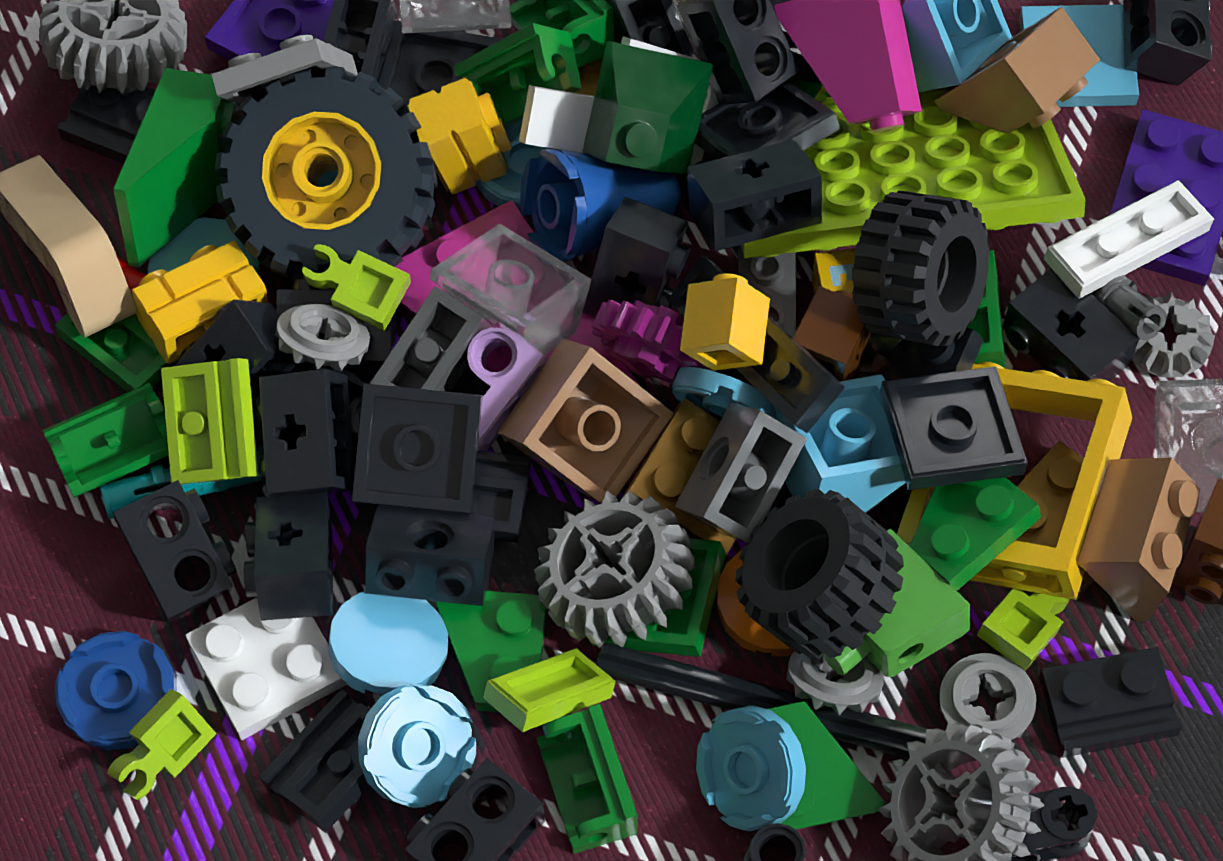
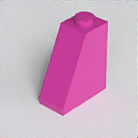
[774,0,922,132]

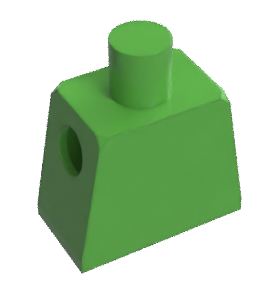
[822,529,970,677]

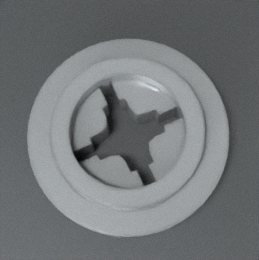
[1132,292,1215,378]
[275,304,370,371]
[786,651,884,715]
[939,653,1036,740]

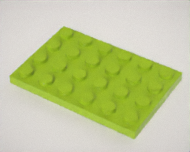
[741,86,1085,258]

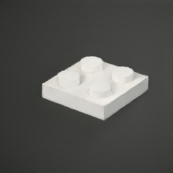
[185,598,348,741]

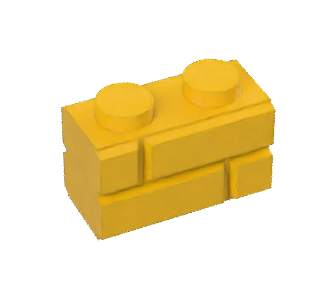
[408,78,513,195]
[132,240,268,364]

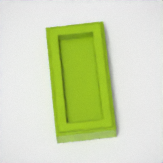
[483,649,616,732]

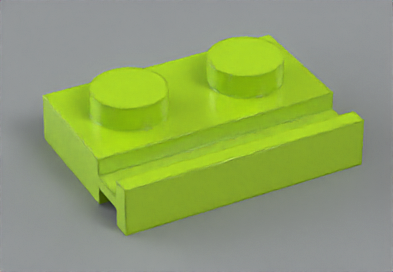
[161,358,259,485]

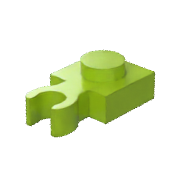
[302,244,411,331]
[977,588,1070,671]
[107,689,216,800]

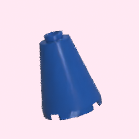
[520,149,681,263]

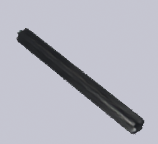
[596,643,927,759]

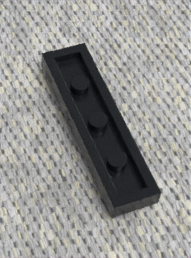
[667,255,845,433]

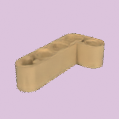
[0,155,137,338]

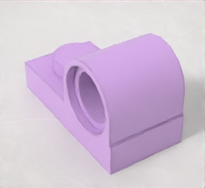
[467,327,548,452]

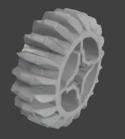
[39,0,187,94]
[534,490,696,648]
[878,723,1044,861]

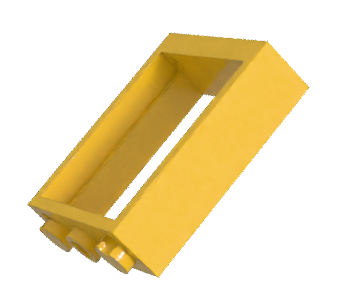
[897,361,1132,600]

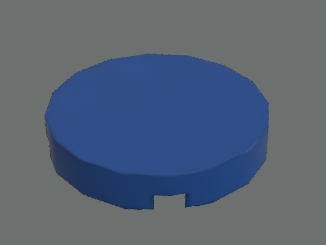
[55,631,177,751]

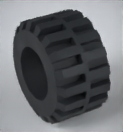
[852,190,989,346]
[735,489,904,659]

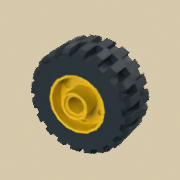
[215,66,437,290]

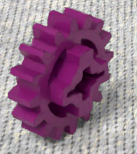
[591,300,710,383]

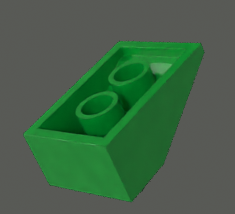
[114,68,241,267]

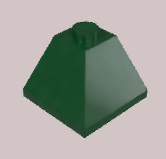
[582,41,713,174]

